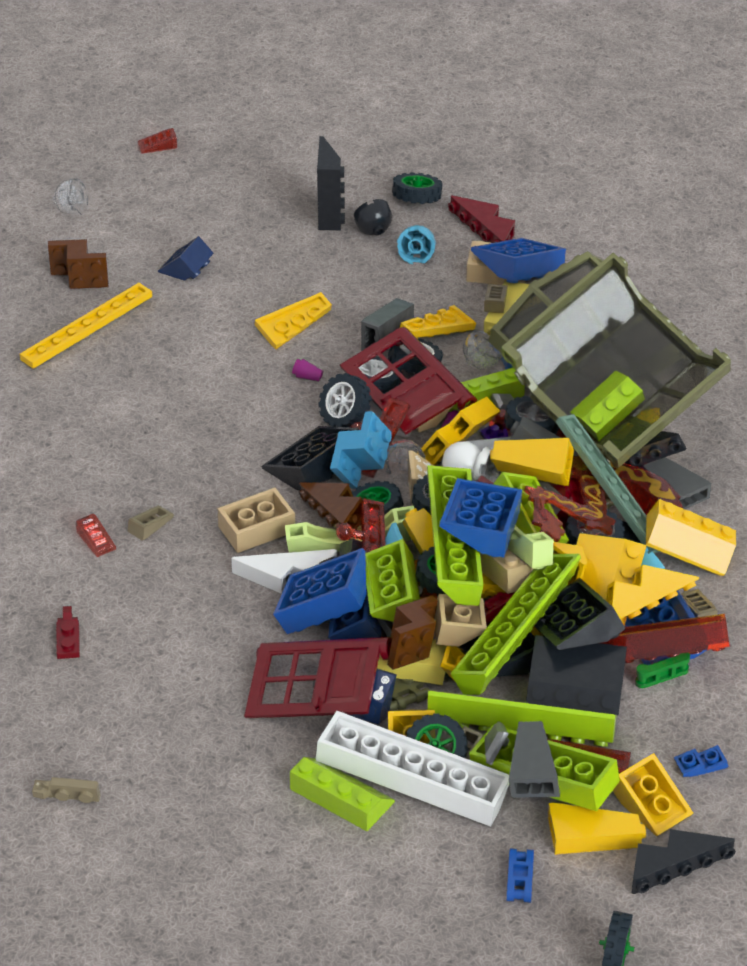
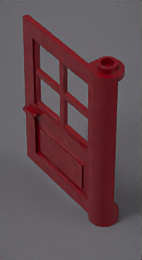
[340,327,478,435]
[244,637,392,718]

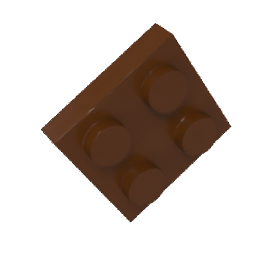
[48,239,109,289]
[387,595,438,670]

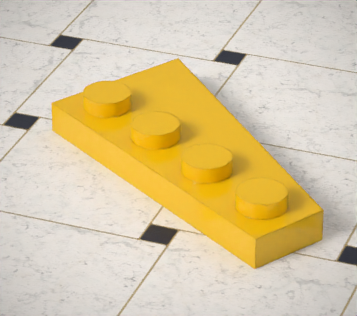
[255,292,332,349]
[400,305,476,339]

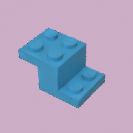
[330,411,392,489]

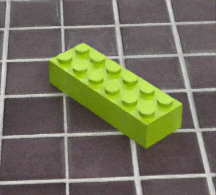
[469,725,620,811]

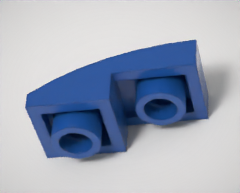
[674,745,729,777]

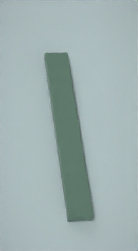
[555,414,661,553]

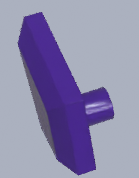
[481,417,508,439]

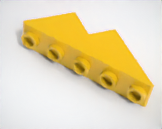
[417,397,501,466]
[605,565,699,623]

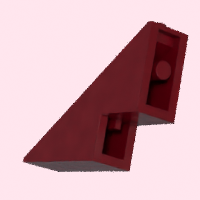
[448,195,515,243]

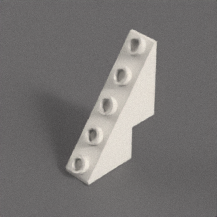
[231,549,337,594]

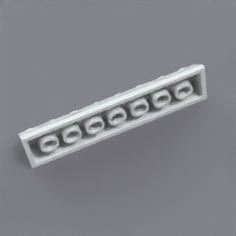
[316,711,509,827]

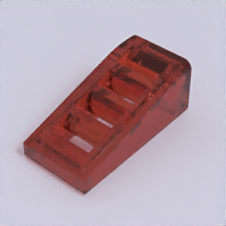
[138,128,177,154]
[76,514,116,557]

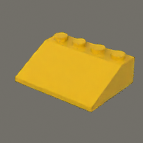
[576,533,647,634]

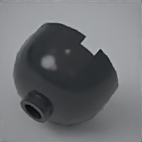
[354,199,392,235]

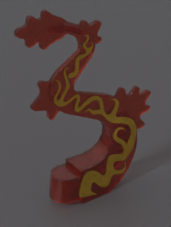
[524,454,683,542]

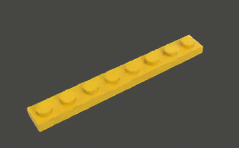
[20,283,152,369]

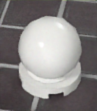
[442,442,494,481]

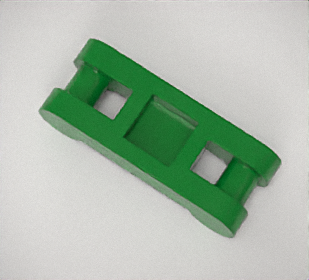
[635,650,690,689]

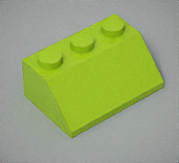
[570,371,645,442]

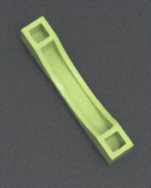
[285,506,414,553]
[508,525,553,569]

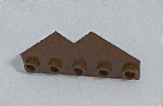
[299,482,368,540]

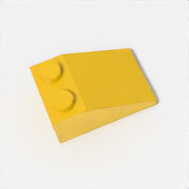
[613,753,693,836]

